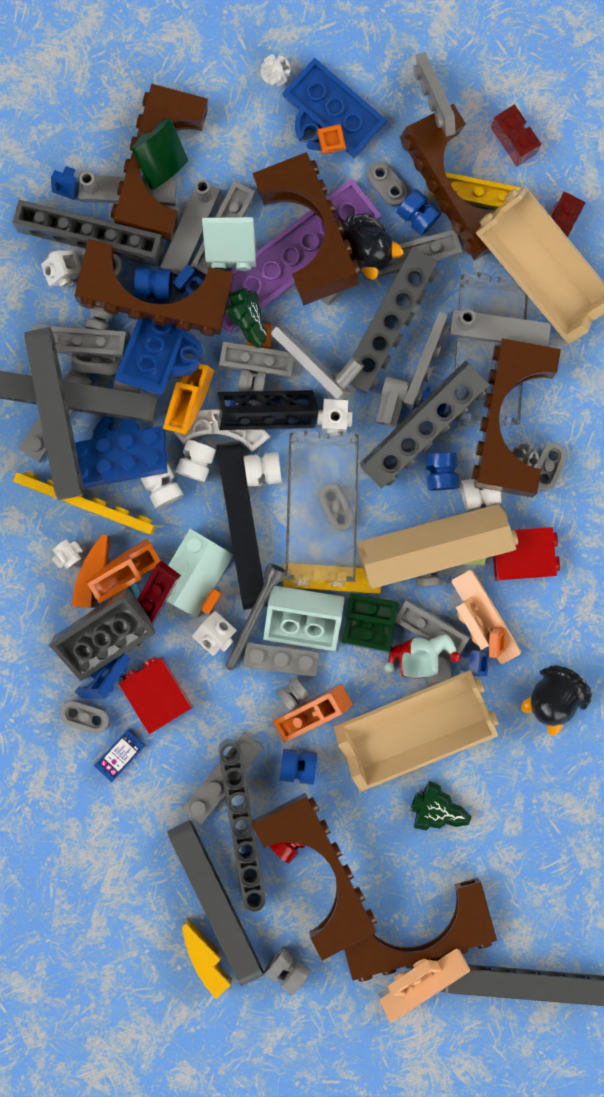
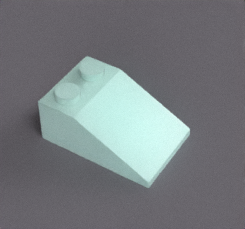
[202,217,256,271]

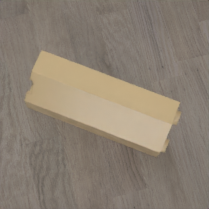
[476,186,604,345]
[356,504,518,590]
[334,670,499,792]

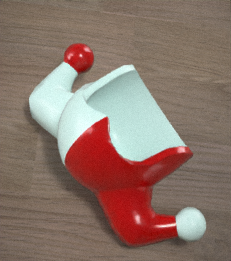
[384,634,461,678]

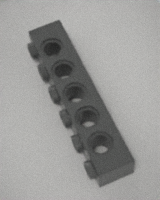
[12,200,164,267]
[349,248,438,394]
[359,360,489,489]

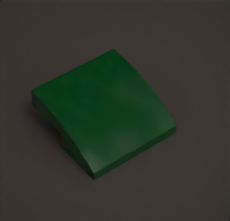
[131,119,188,189]
[342,593,399,653]

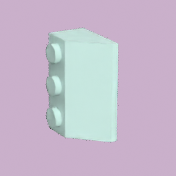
[167,529,234,618]
[263,585,344,651]

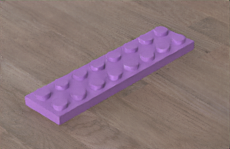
[222,178,382,335]

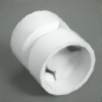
[175,439,217,483]
[244,452,282,487]
[140,464,184,509]
[460,478,501,511]

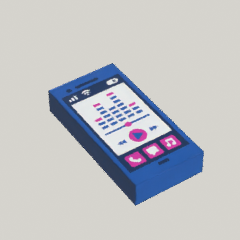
[94,729,146,782]

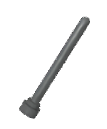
[226,563,286,670]

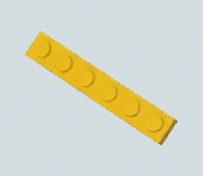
[13,471,156,536]

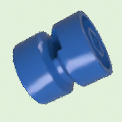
[396,189,442,236]
[134,267,172,301]
[425,453,459,491]
[279,749,317,785]

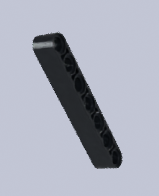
[216,441,268,610]

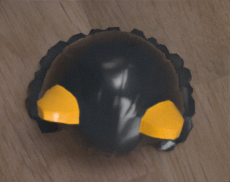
[341,213,404,280]
[521,665,592,736]

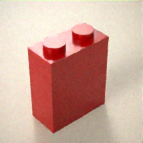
[493,527,560,581]
[119,656,193,735]

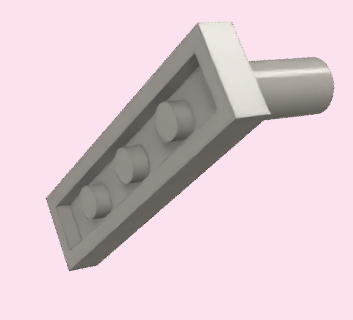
[79,171,177,206]
[160,179,221,277]
[449,310,551,347]
[271,326,364,400]

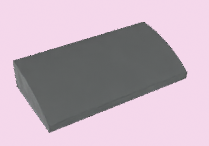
[49,587,156,681]

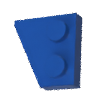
[75,653,131,699]

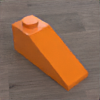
[272,684,353,743]

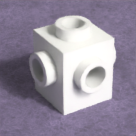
[41,250,81,288]
[317,399,352,437]
[192,611,237,656]

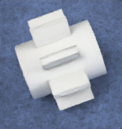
[261,54,290,87]
[52,540,83,570]

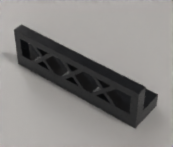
[217,390,319,430]

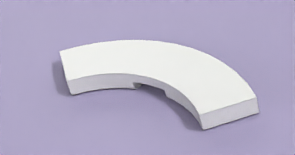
[174,409,271,452]

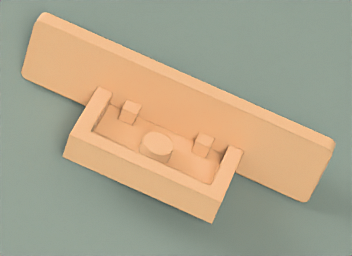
[452,569,521,664]
[380,949,470,1022]

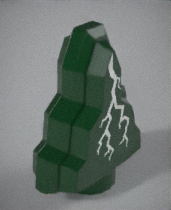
[225,288,267,348]
[411,781,472,831]

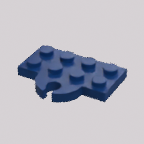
[283,57,387,159]
[115,299,203,395]
[75,416,168,489]

